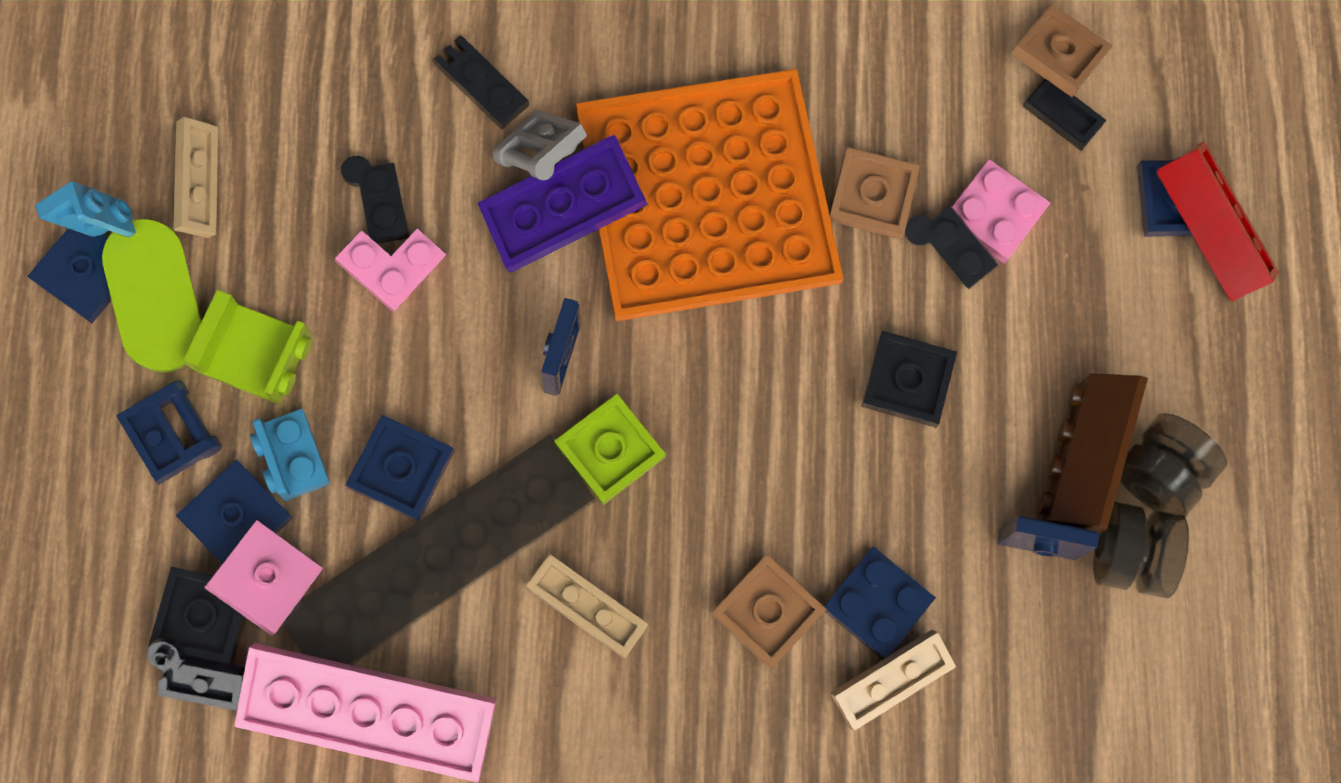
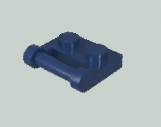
[116,380,222,485]

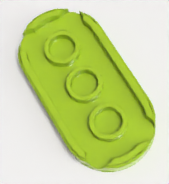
[102,219,202,373]

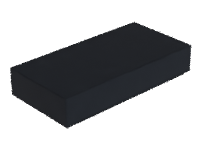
[1023,79,1107,151]

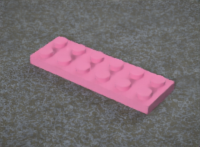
[234,643,497,782]

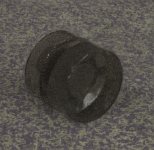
[1120,413,1227,520]
[1093,502,1189,599]

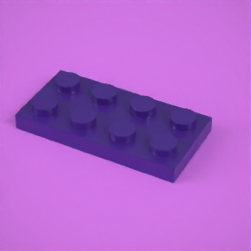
[477,134,648,273]

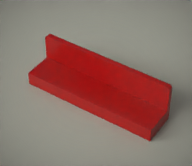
[1157,141,1279,301]

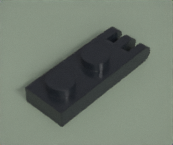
[432,35,529,130]

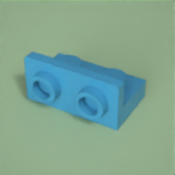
[35,181,136,237]
[250,409,331,501]

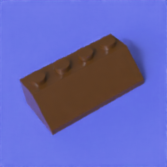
[1037,373,1148,533]

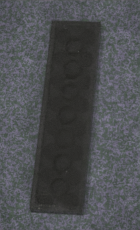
[283,435,595,665]

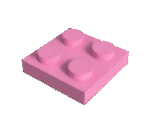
[953,159,1051,264]

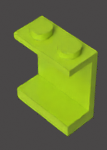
[183,290,312,405]

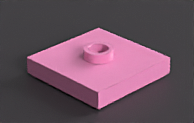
[204,520,323,636]

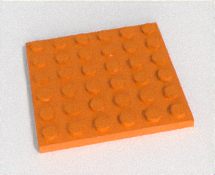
[576,69,844,322]

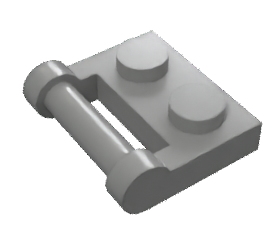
[493,110,587,181]

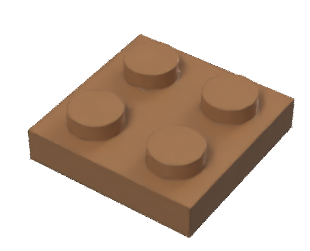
[1011,4,1113,97]
[830,147,921,240]
[711,554,827,670]

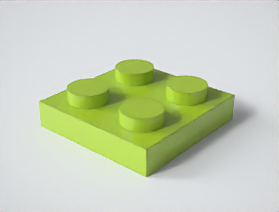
[554,394,666,505]

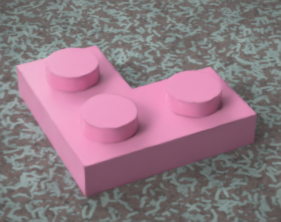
[335,229,446,313]

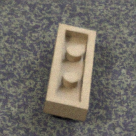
[173,117,218,238]
[526,554,649,659]
[830,630,956,731]

